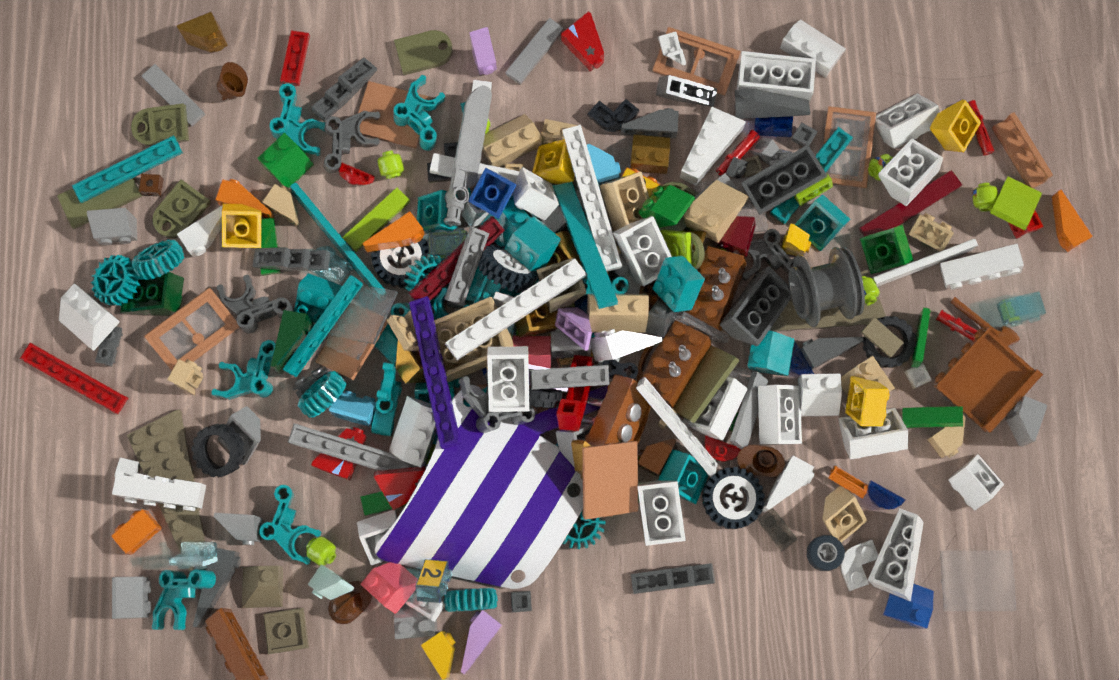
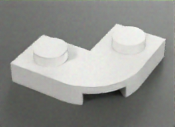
[840,540,879,591]

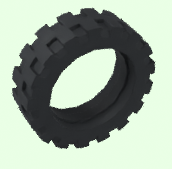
[862,316,916,368]
[529,388,562,408]
[191,424,245,478]

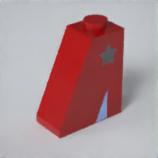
[561,11,604,72]
[311,427,367,481]
[374,466,426,511]

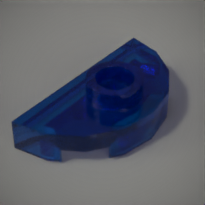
[789,341,814,376]
[868,480,906,510]

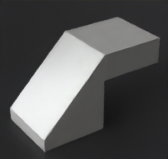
[749,137,793,166]

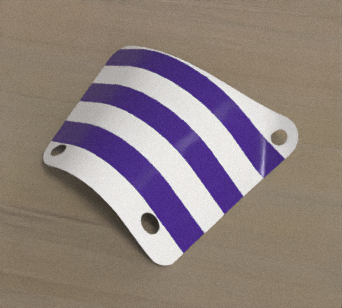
[375,385,583,589]

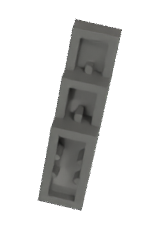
[311,57,377,122]
[253,247,330,271]
[631,563,716,594]

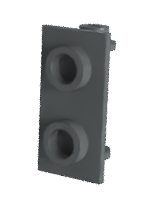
[95,327,123,367]
[293,367,328,399]

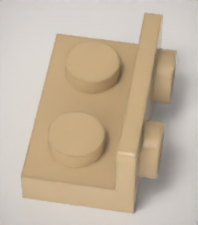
[541,119,578,144]
[908,212,954,252]
[387,310,420,352]

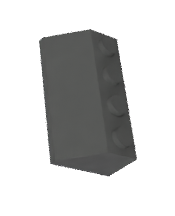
[741,145,827,215]
[719,266,791,346]

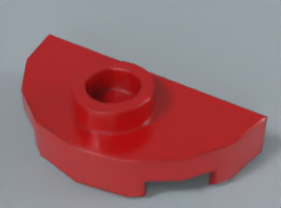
[339,163,375,185]
[704,435,741,462]

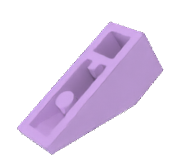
[469,27,497,75]
[555,307,592,350]
[461,610,502,674]

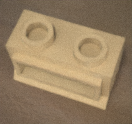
[167,359,203,395]

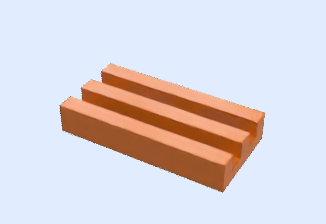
[828,466,868,499]

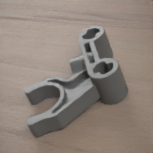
[323,111,380,173]
[728,229,795,281]
[217,275,294,334]
[459,373,535,433]

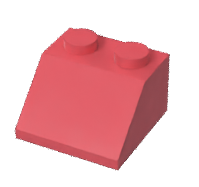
[360,562,419,614]

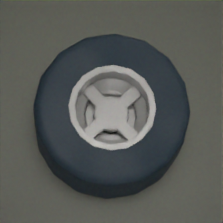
[807,535,845,571]

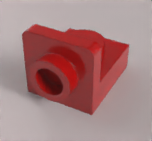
[1008,211,1044,239]

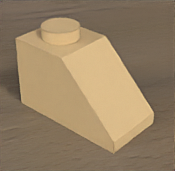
[262,184,299,226]
[927,415,966,459]

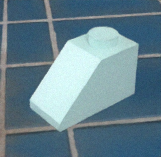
[308,565,354,600]

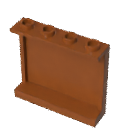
[933,327,1043,433]

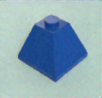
[468,167,517,219]
[883,584,934,629]

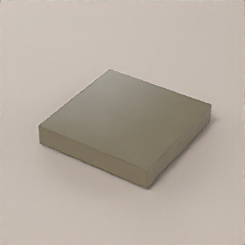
[263,608,309,655]

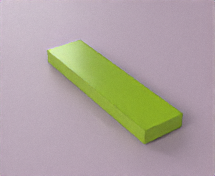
[342,188,410,252]

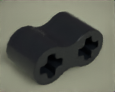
[602,359,638,380]

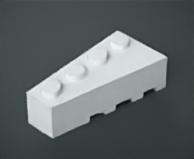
[680,107,746,186]
[940,244,1024,290]
[112,470,206,511]
[868,508,924,601]

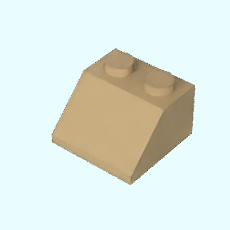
[841,356,895,397]

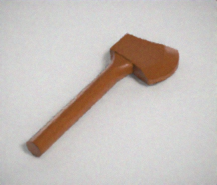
[950,297,1020,347]

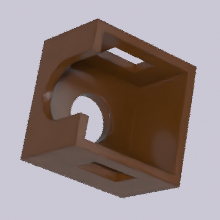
[139,173,164,197]

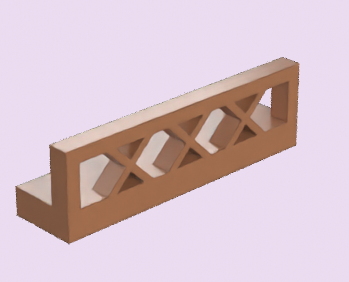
[992,112,1053,189]

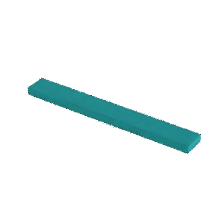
[290,182,389,305]
[554,182,618,309]

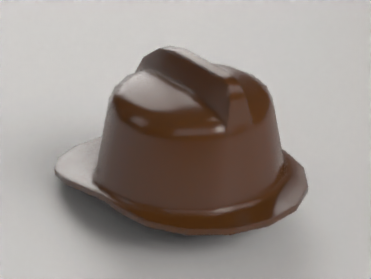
[216,62,248,101]
[737,445,785,477]
[328,581,372,625]

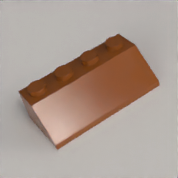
[205,608,269,680]

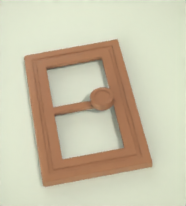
[652,27,741,96]

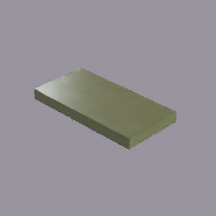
[57,178,142,229]
[671,345,739,424]

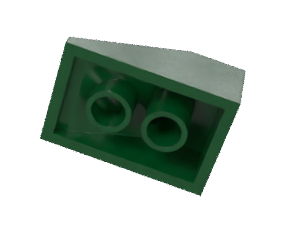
[120,272,184,316]
[271,310,314,374]

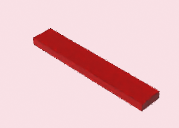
[19,343,129,414]

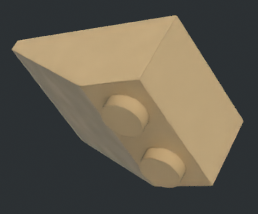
[683,180,749,243]

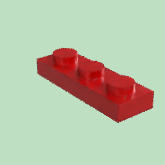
[280,30,310,86]

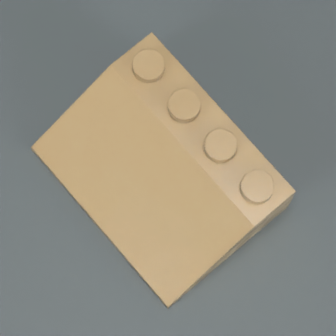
[434,297,514,382]

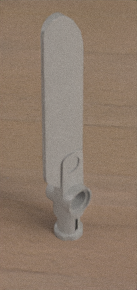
[444,85,492,226]

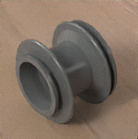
[788,247,865,328]

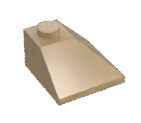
[823,486,867,543]

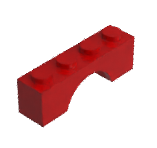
[556,355,594,431]

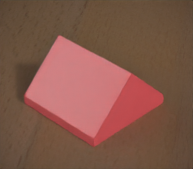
[512,336,551,369]

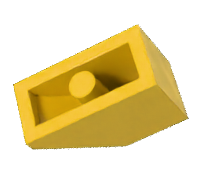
[781,223,811,256]

